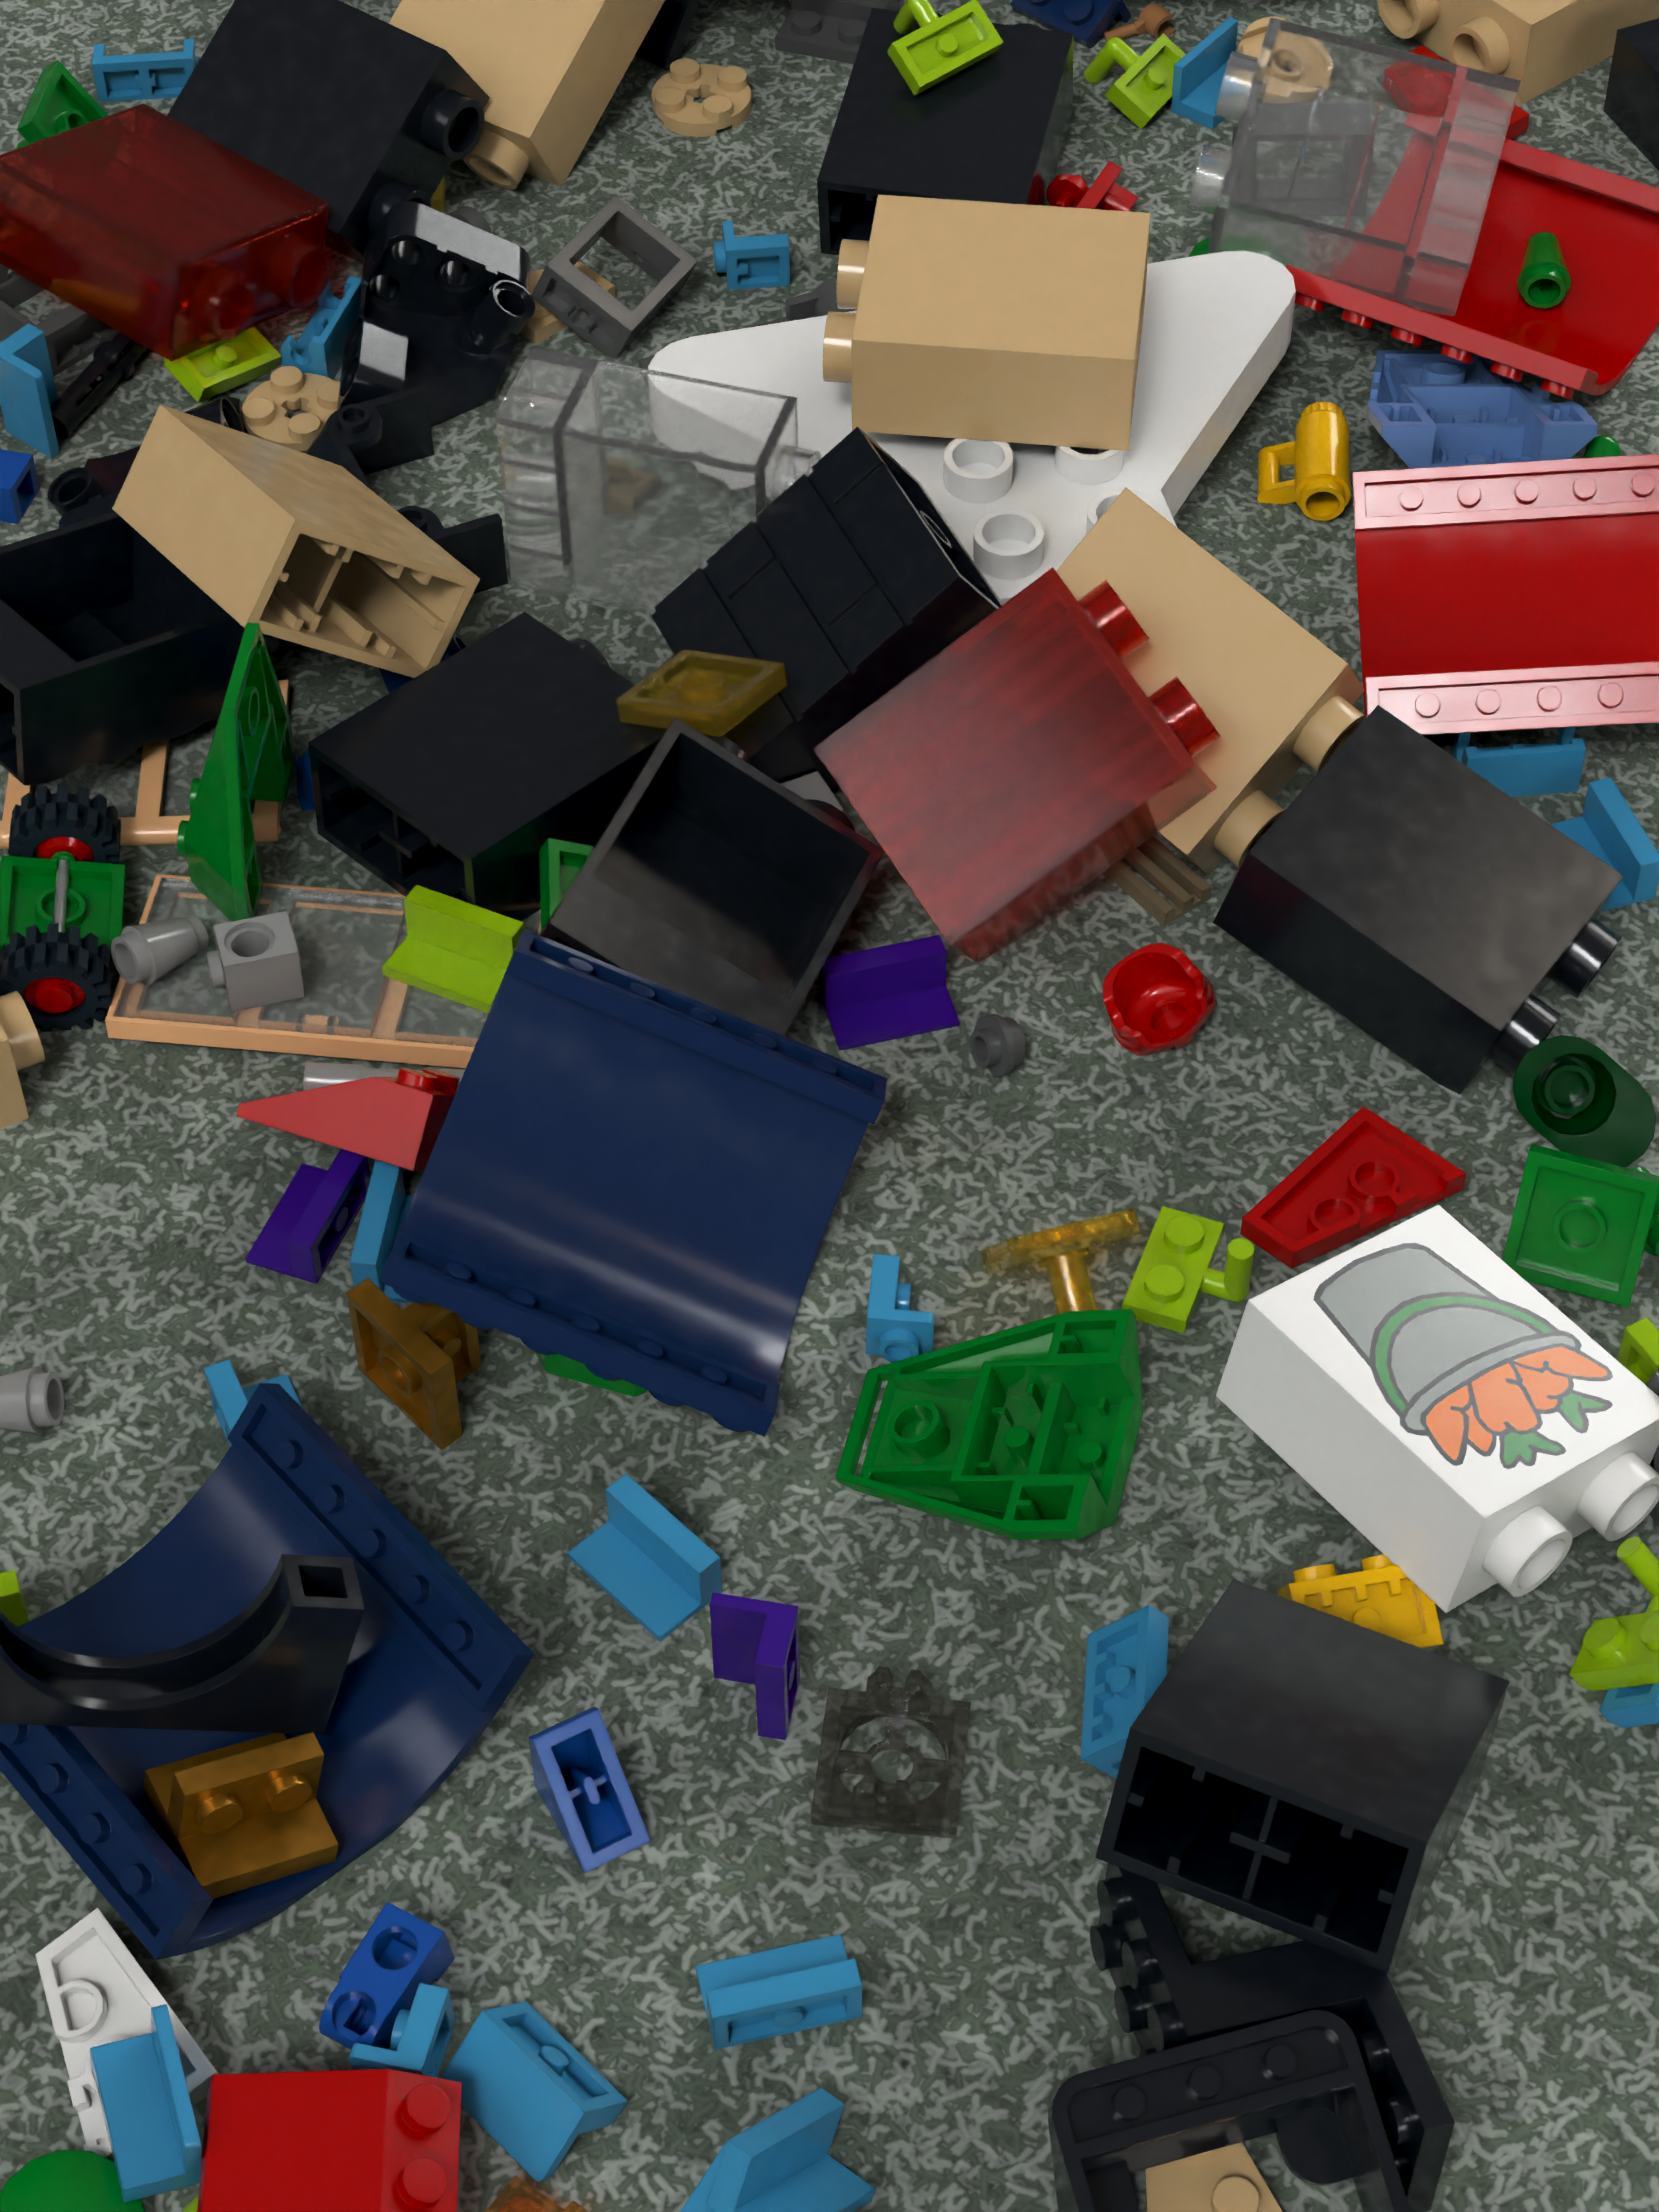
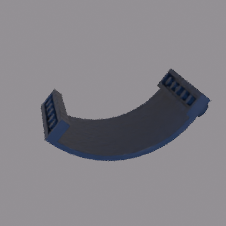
[379,929,887,1437]
[0,1383,534,1960]

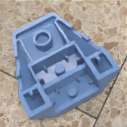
[1366,350,1598,469]

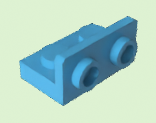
[1080,1605,1169,1779]

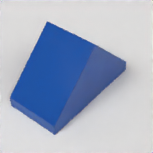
[529,1706,650,1873]

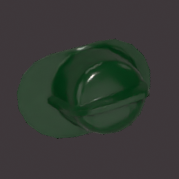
[1512,1035,1656,1167]

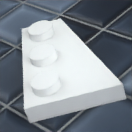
[35,1907,219,2162]

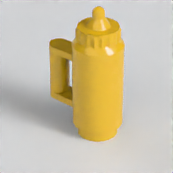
[1257,402,1351,521]

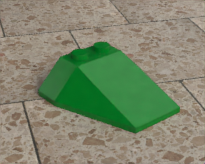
[177,623,296,921]
[835,1309,1143,1540]

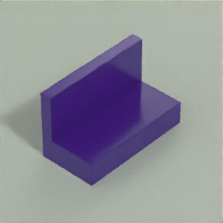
[820,935,959,1051]
[245,1149,371,1284]
[710,1592,800,1740]

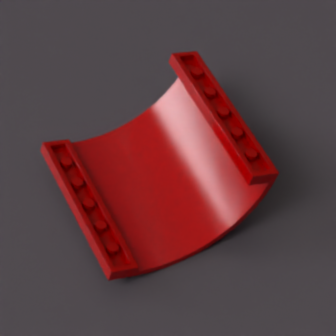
[1286,107,1659,400]
[1352,454,1659,735]

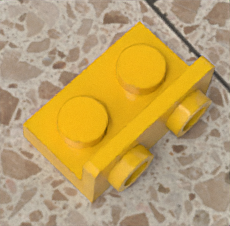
[1277,1554,1444,1649]

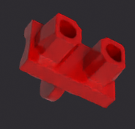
[1046,161,1138,212]

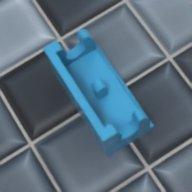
[92,38,199,102]
[281,276,361,380]
[1450,727,1586,797]

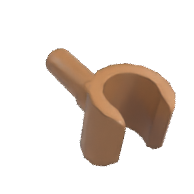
[1103,3,1175,42]

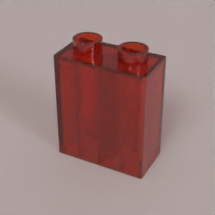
[0,103,332,361]
[813,567,1221,963]

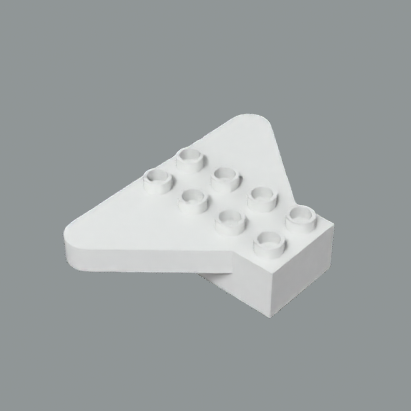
[648,251,1296,703]

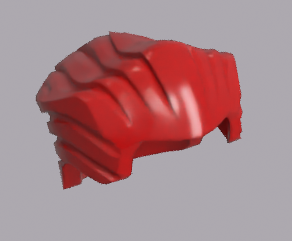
[1103,943,1217,1056]

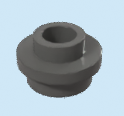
[970,1014,1026,1077]

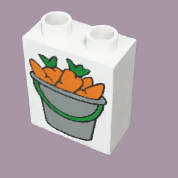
[1216,1205,1659,1613]

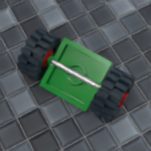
[0,784,125,1032]

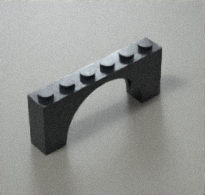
[0,1554,364,1735]

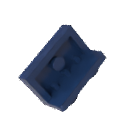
[1010,0,1131,49]

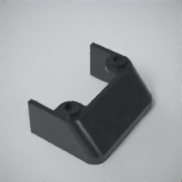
[305,385,508,594]
[1048,2010,1411,2212]

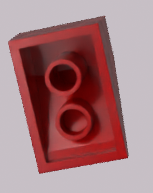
[236,1068,460,1171]
[197,2069,462,2212]

